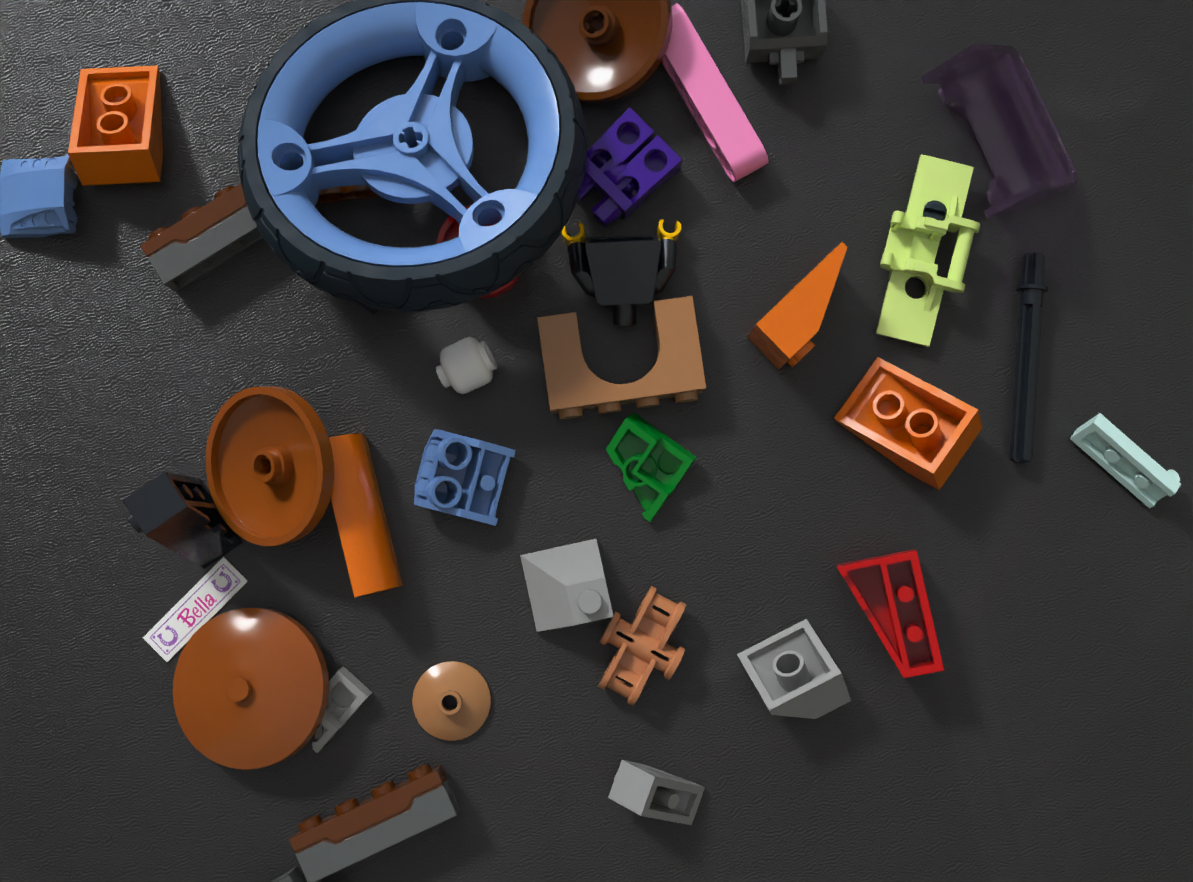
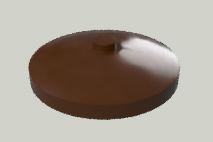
[522,0,673,103]

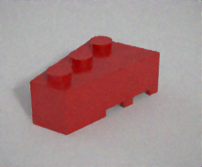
[836,549,944,678]

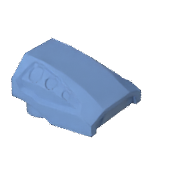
[0,154,78,238]
[414,429,516,526]

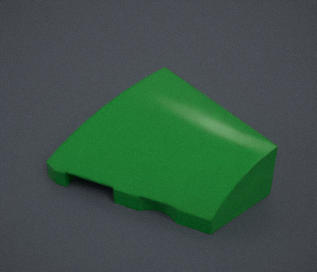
[606,413,697,522]

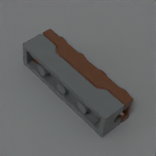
[140,184,263,292]
[289,763,461,882]

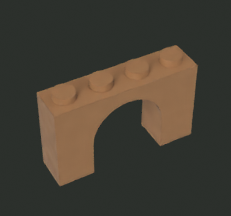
[537,296,706,419]

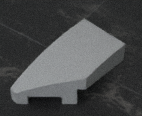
[312,666,373,753]

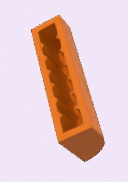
[329,433,403,597]

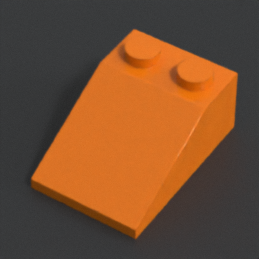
[68,65,163,186]
[747,242,848,369]
[834,357,983,490]

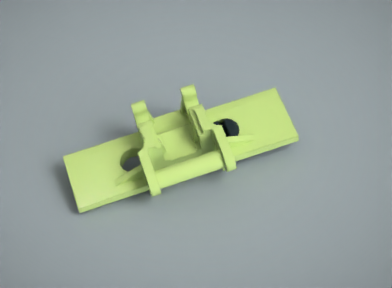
[876,154,981,347]

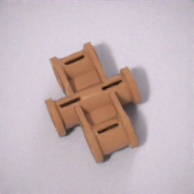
[598,585,686,706]

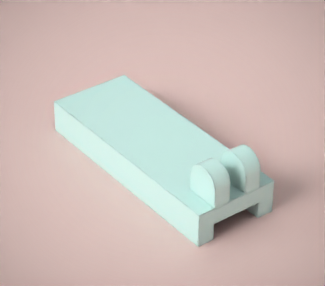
[1070,413,1181,509]

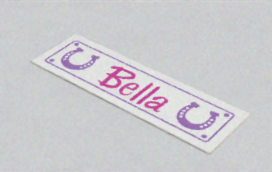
[143,557,248,662]

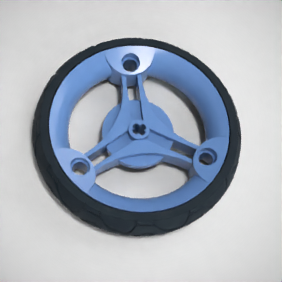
[238,0,587,312]

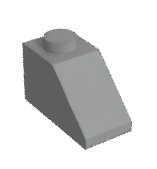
[608,760,705,825]

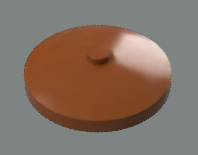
[206,386,334,546]
[173,608,329,770]

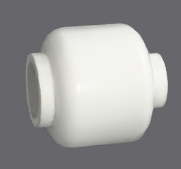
[436,337,497,394]

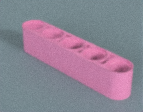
[661,3,769,182]

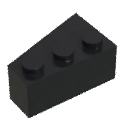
[122,472,243,569]

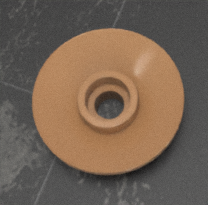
[412,661,491,741]

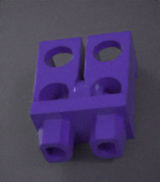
[578,107,682,227]

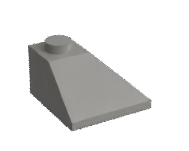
[520,539,614,632]
[737,619,851,719]

